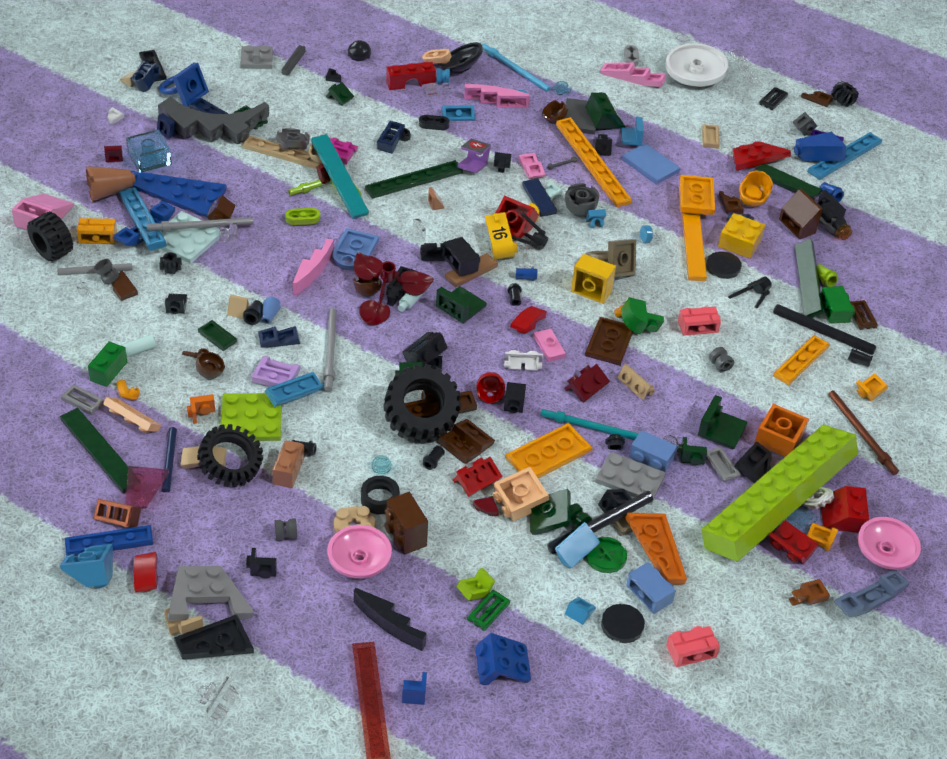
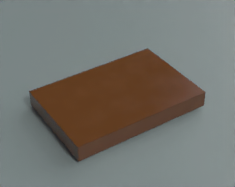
[585,317,633,366]

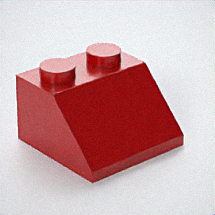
[495,195,539,238]
[821,486,869,533]

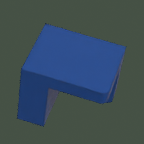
[402,672,427,705]

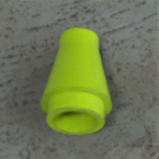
[817,264,838,287]

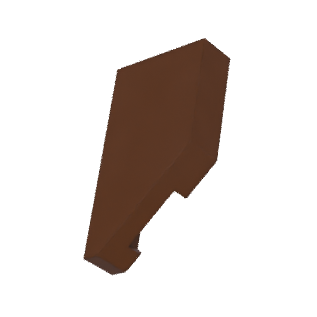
[801,91,834,107]
[719,191,744,214]
[113,271,138,301]

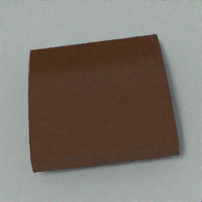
[437,419,495,464]

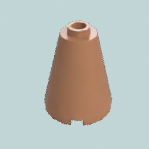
[86,166,136,201]

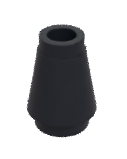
[243,300,263,325]

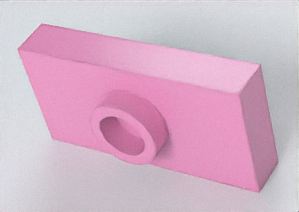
[534,329,566,362]

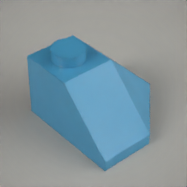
[60,544,113,588]

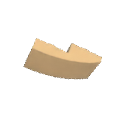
[181,446,227,469]

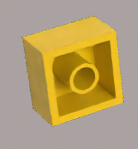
[718,213,766,259]
[571,254,616,304]

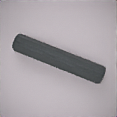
[281,45,306,76]

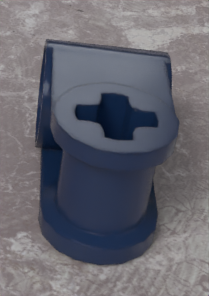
[132,61,161,92]

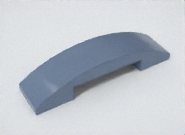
[834,570,910,617]

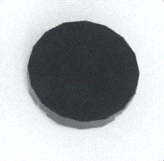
[706,251,742,279]
[601,604,645,643]

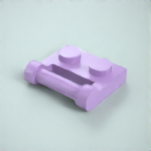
[252,356,301,387]

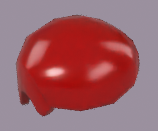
[476,372,505,404]

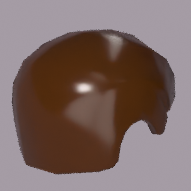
[542,100,568,123]
[353,277,382,297]
[195,352,225,379]

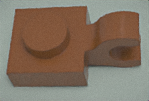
[789,579,830,606]

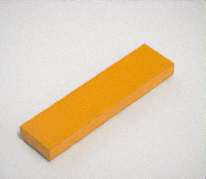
[773,335,830,385]

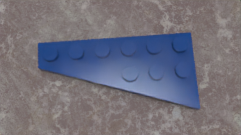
[131,171,227,220]

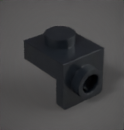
[593,134,612,156]
[246,548,277,578]

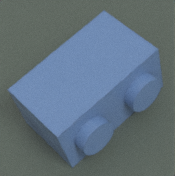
[629,430,677,472]
[626,562,676,614]

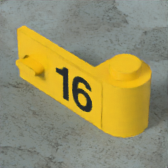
[485,212,518,260]

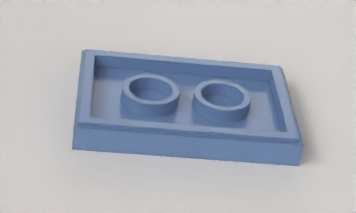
[622,143,680,184]

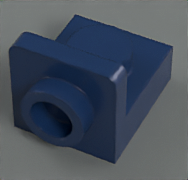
[157,113,178,139]

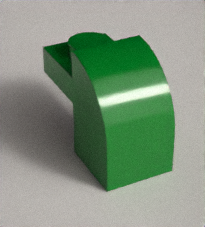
[621,297,664,335]

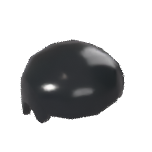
[348,40,371,61]

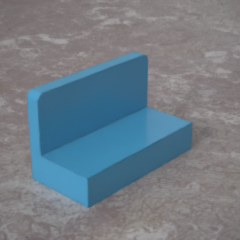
[621,117,644,146]

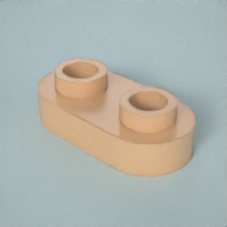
[422,49,452,64]

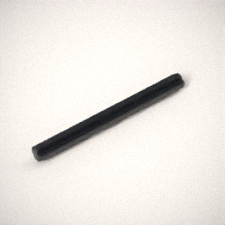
[773,304,876,355]
[547,491,653,554]

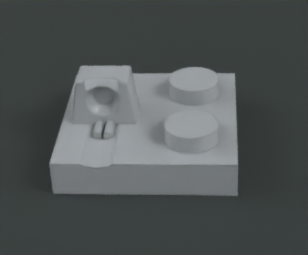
[240,45,273,69]

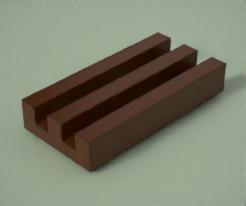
[850,300,878,330]

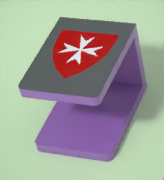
[457,138,491,173]

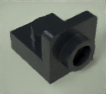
[165,293,188,314]
[598,489,632,513]

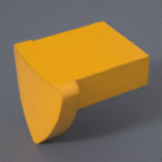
[807,522,838,551]

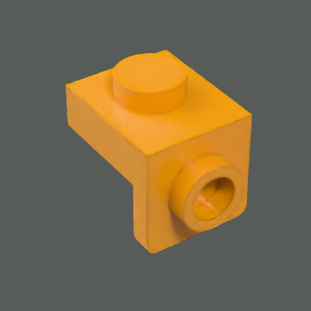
[856,373,888,401]

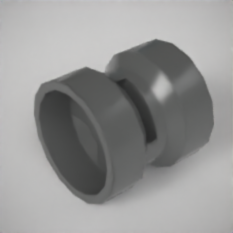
[94,258,119,284]
[709,347,735,373]
[275,518,297,541]

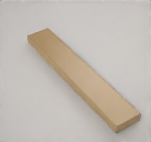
[242,135,320,169]

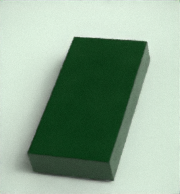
[198,320,237,351]

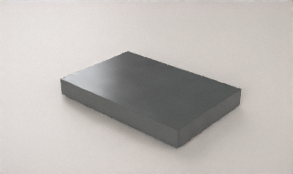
[565,98,596,135]

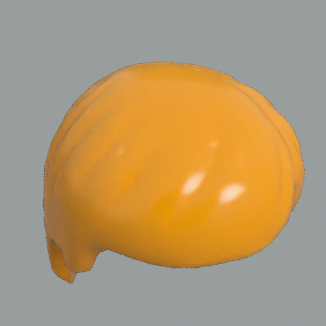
[739,171,773,207]

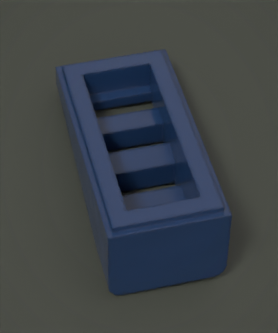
[377,121,405,154]

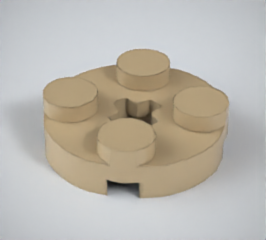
[333,506,375,534]

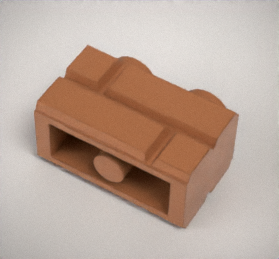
[272,440,304,488]

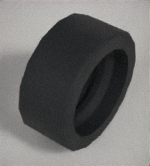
[361,475,400,515]

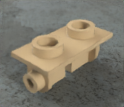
[617,363,655,400]

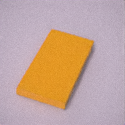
[505,423,593,478]

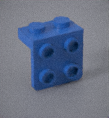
[475,633,531,685]

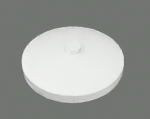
[666,43,728,87]

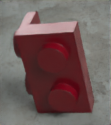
[564,364,610,403]

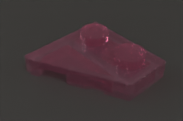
[125,466,169,509]

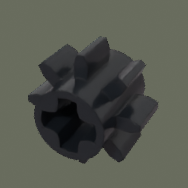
[159,252,182,274]

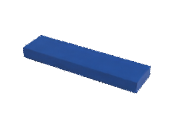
[65,525,153,556]

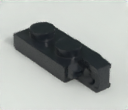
[386,266,418,306]

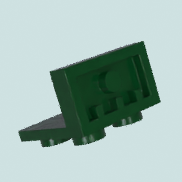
[436,286,487,324]
[698,395,748,449]

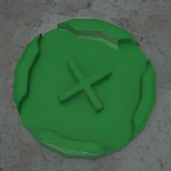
[586,537,627,573]

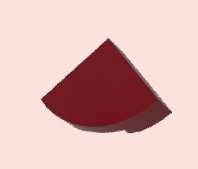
[473,496,499,516]

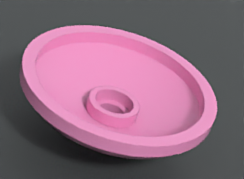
[858,517,921,570]
[327,525,392,578]

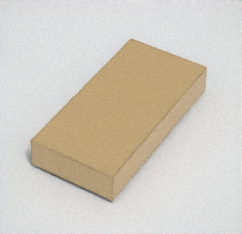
[702,124,720,149]

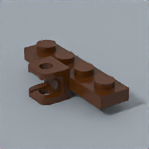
[405,390,477,418]

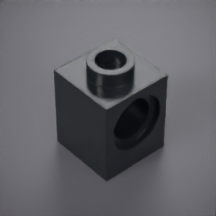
[504,382,526,413]

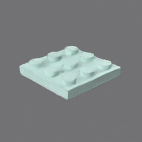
[159,211,224,264]

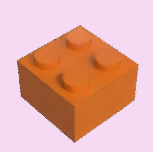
[754,404,809,457]

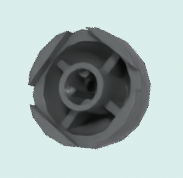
[565,183,600,216]

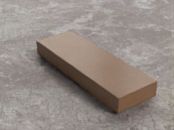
[445,253,498,287]

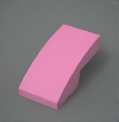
[518,153,546,179]

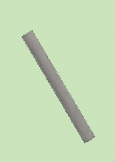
[58,263,132,275]

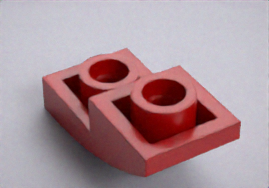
[510,306,547,334]
[134,552,158,593]

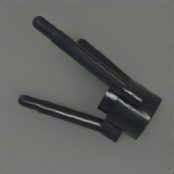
[512,212,549,249]
[728,276,772,308]

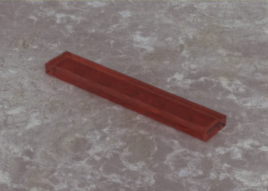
[352,641,391,759]

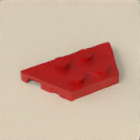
[732,141,791,171]

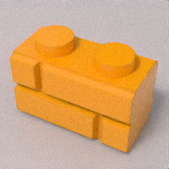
[77,218,117,244]

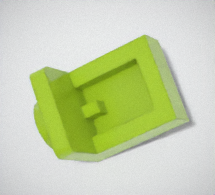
[456,568,495,601]

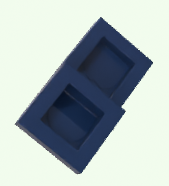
[258,326,301,348]

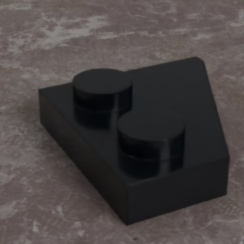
[734,441,772,483]

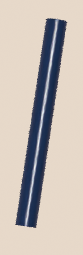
[162,427,177,492]

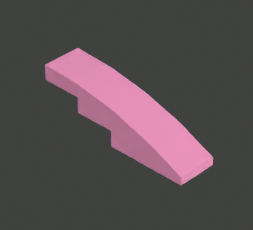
[600,62,666,87]
[464,84,530,108]
[293,239,334,295]

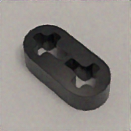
[419,115,450,130]

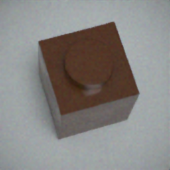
[207,195,236,220]

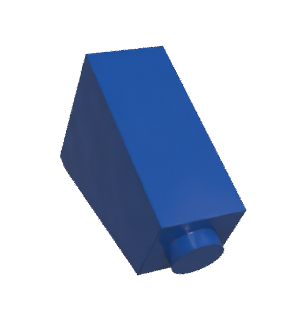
[794,131,846,161]

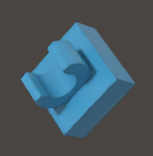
[585,209,606,228]

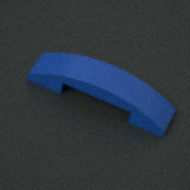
[113,201,175,246]

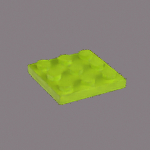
[221,393,282,441]

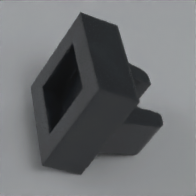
[494,152,512,173]

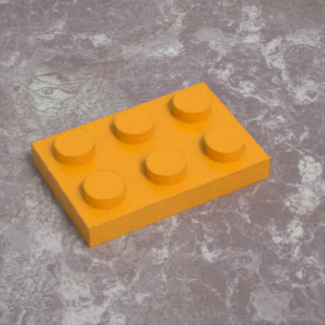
[679,175,715,215]

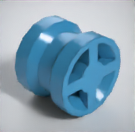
[436,68,450,85]

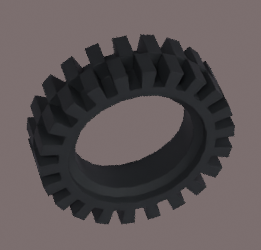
[197,424,264,487]

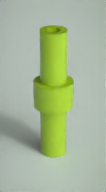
[288,180,322,196]

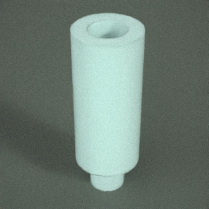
[398,292,425,312]
[122,335,156,357]

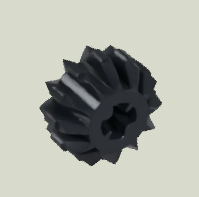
[831,81,859,107]

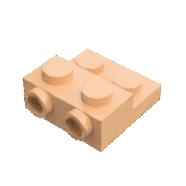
[493,467,549,522]

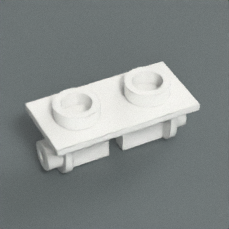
[504,350,543,371]

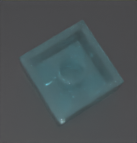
[126,129,172,172]

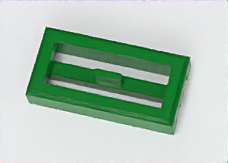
[467,590,510,631]

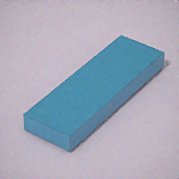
[265,372,323,407]

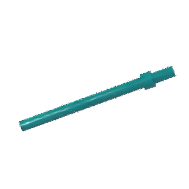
[540,409,639,440]

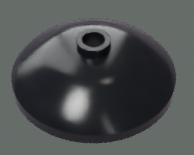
[440,42,483,72]

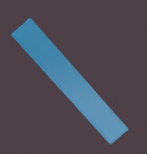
[807,132,882,180]
[119,187,167,251]

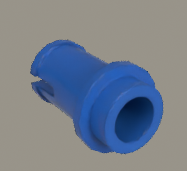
[516,267,537,281]

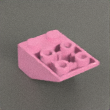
[12,193,74,230]

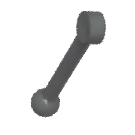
[547,157,577,170]

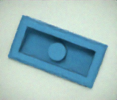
[441,105,475,121]
[555,522,600,568]

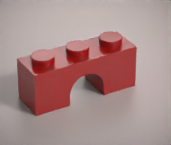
[386,62,436,90]

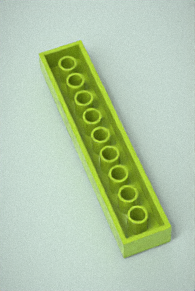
[701,425,858,562]

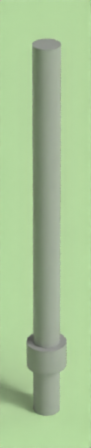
[147,217,253,232]
[323,308,336,392]

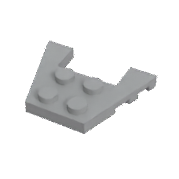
[167,566,254,621]

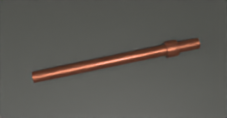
[828,390,899,475]

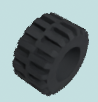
[27,211,73,262]

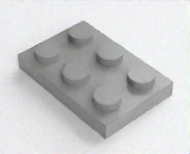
[595,452,666,504]

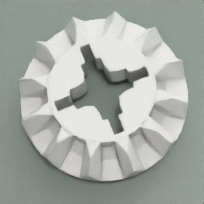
[803,487,834,509]

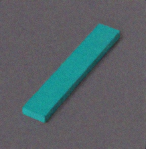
[311,134,369,219]

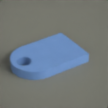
[333,228,379,270]

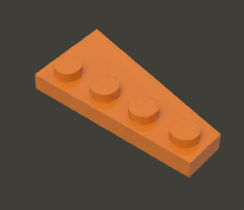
[625,513,687,584]

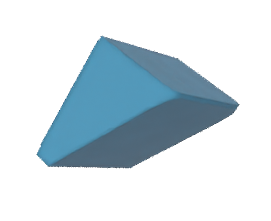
[565,597,596,625]

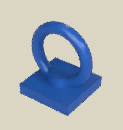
[159,62,209,107]

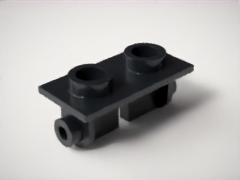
[420,243,445,261]

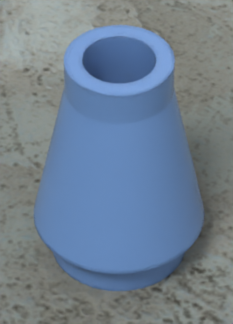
[260,296,281,324]

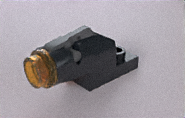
[817,190,852,240]

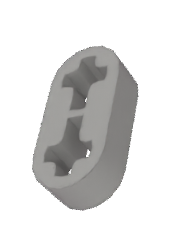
[624,45,639,67]

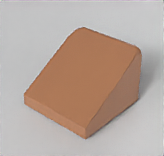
[428,187,445,210]

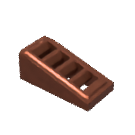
[93,498,141,528]

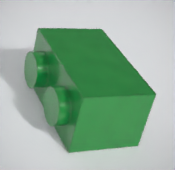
[821,286,855,324]
[88,341,128,387]

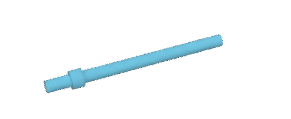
[482,43,551,92]

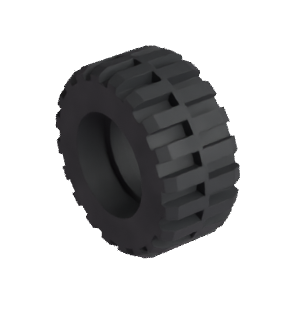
[383,364,461,444]

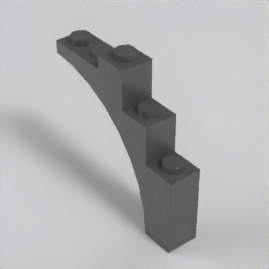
[158,97,269,144]

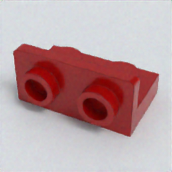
[453,457,503,497]
[768,520,819,564]

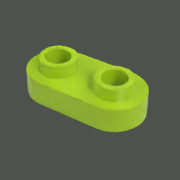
[285,208,320,225]

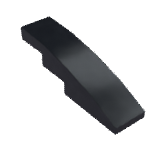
[353,588,427,651]

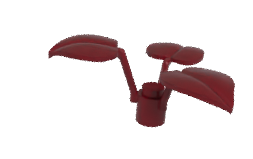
[354,252,434,326]

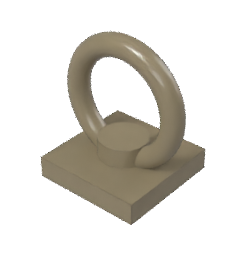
[585,239,637,277]

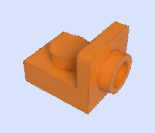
[187,394,215,424]

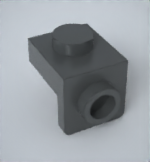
[793,112,818,136]

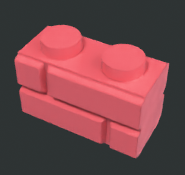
[678,306,721,336]
[666,626,720,667]

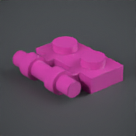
[330,137,358,165]

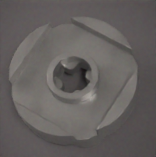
[276,128,310,150]

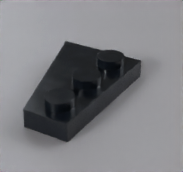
[174,614,254,660]

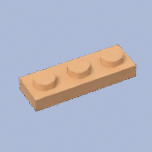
[103,397,162,433]

